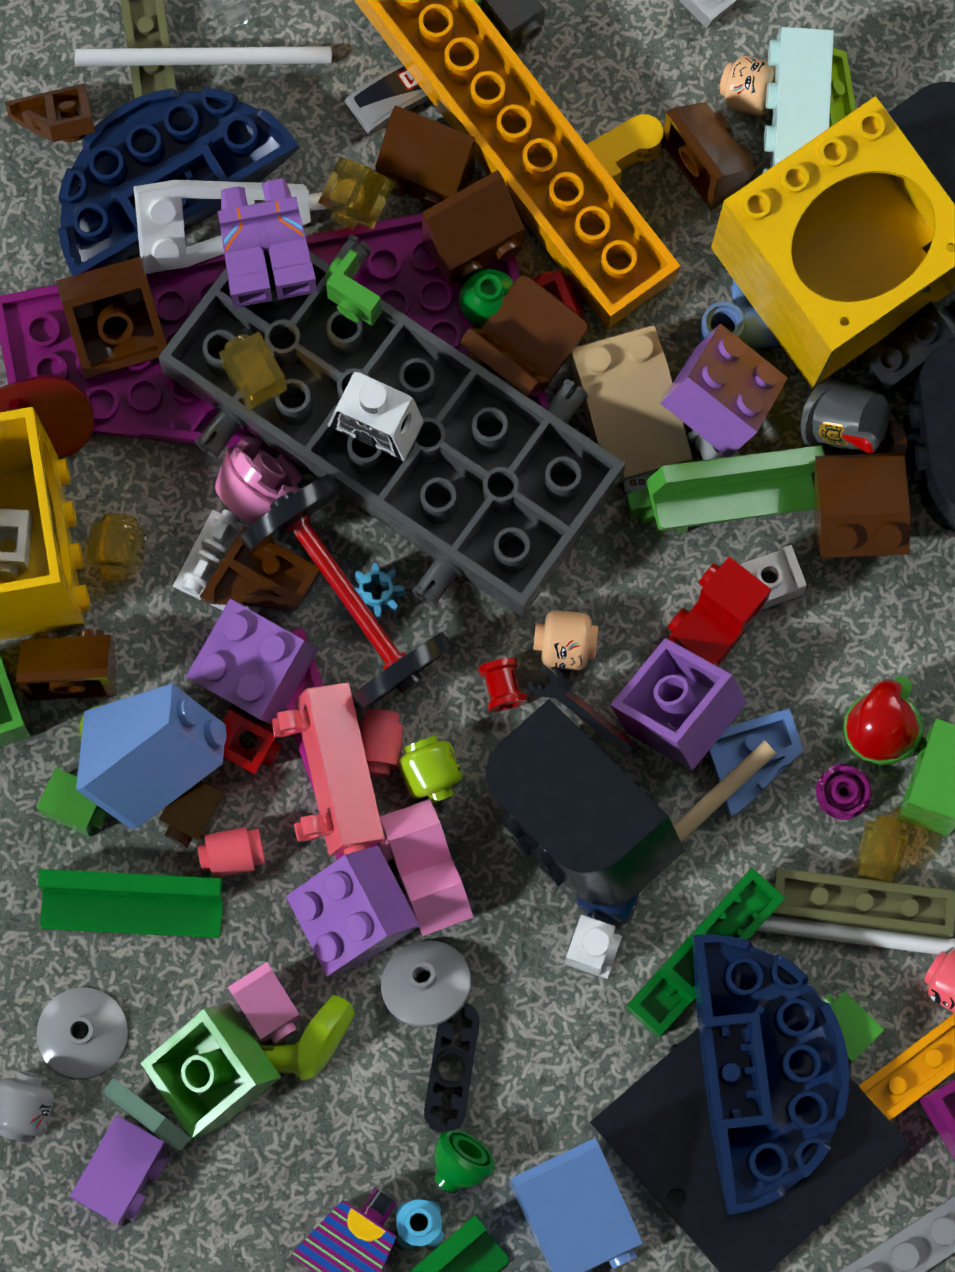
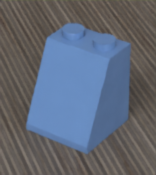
[76,683,227,830]
[510,1137,643,1272]

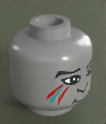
[0,1071,54,1142]

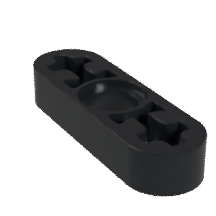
[424,1002,480,1134]

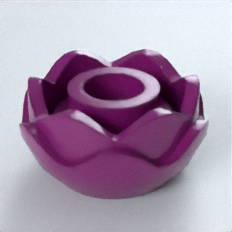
[816,763,872,820]

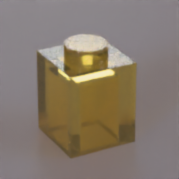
[318,156,395,230]
[219,331,287,411]

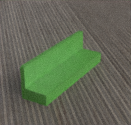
[646,445,824,530]

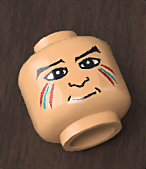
[720,56,775,117]
[533,610,598,670]

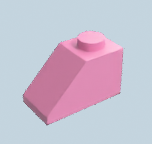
[228,962,301,1045]

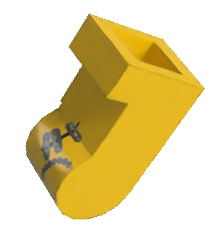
[586,114,663,186]

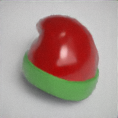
[843,676,924,766]

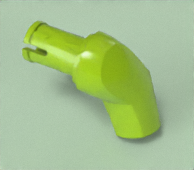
[259,995,355,1081]

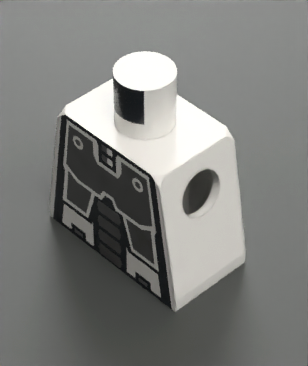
[328,372,424,461]

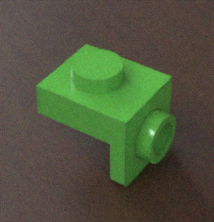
[324,249,382,326]

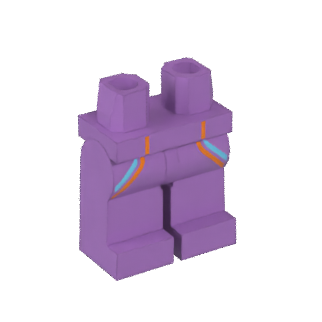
[217,178,317,308]

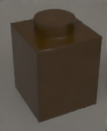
[159,781,228,848]

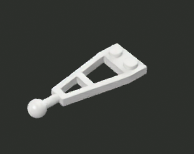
[134,179,366,274]

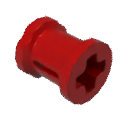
[478,658,527,713]

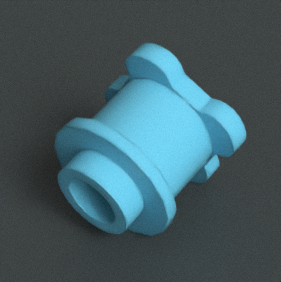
[396,1199,444,1249]

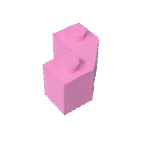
[379,799,474,936]

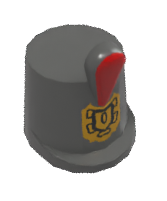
[800,379,890,454]

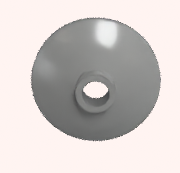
[381,940,471,1027]
[37,987,128,1079]

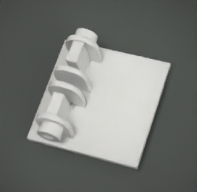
[173,509,291,614]

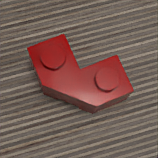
[667,556,772,667]

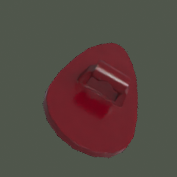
[0,375,95,458]

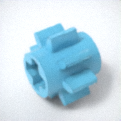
[355,563,405,621]

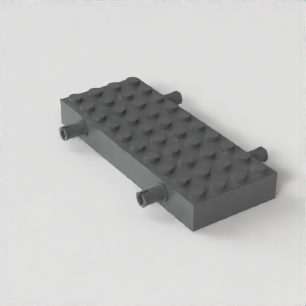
[158,235,626,618]

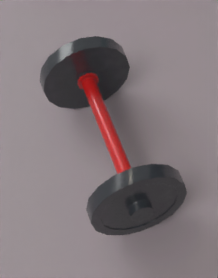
[240,474,453,711]

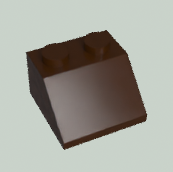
[662,102,756,210]
[375,105,475,209]
[422,170,525,286]
[56,257,167,379]
[814,453,910,558]
[16,629,117,701]

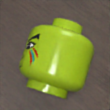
[398,735,463,804]

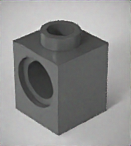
[481,0,545,47]

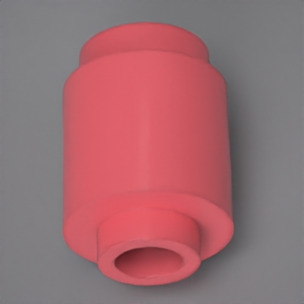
[359,709,403,777]
[197,826,266,878]

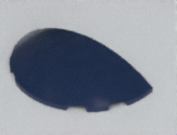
[58,88,300,276]
[692,934,850,1215]

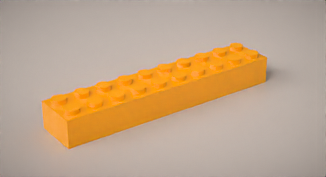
[354,0,680,330]

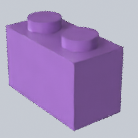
[70,1115,170,1226]

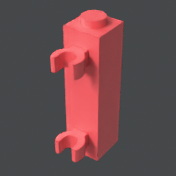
[271,682,385,856]

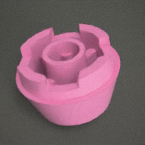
[215,437,302,524]

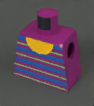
[291,1188,398,1272]

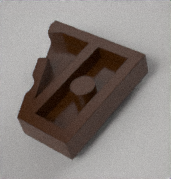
[5,83,95,142]
[200,525,321,610]

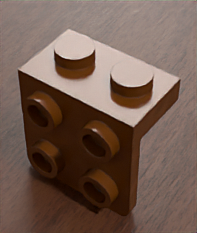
[459,276,589,396]

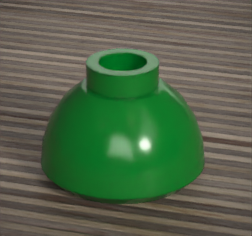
[459,269,514,328]
[434,1130,495,1193]

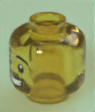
[86,513,147,581]

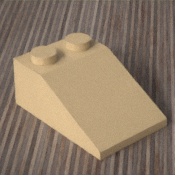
[570,325,692,482]

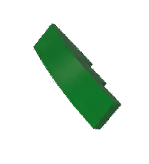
[624,867,785,1038]

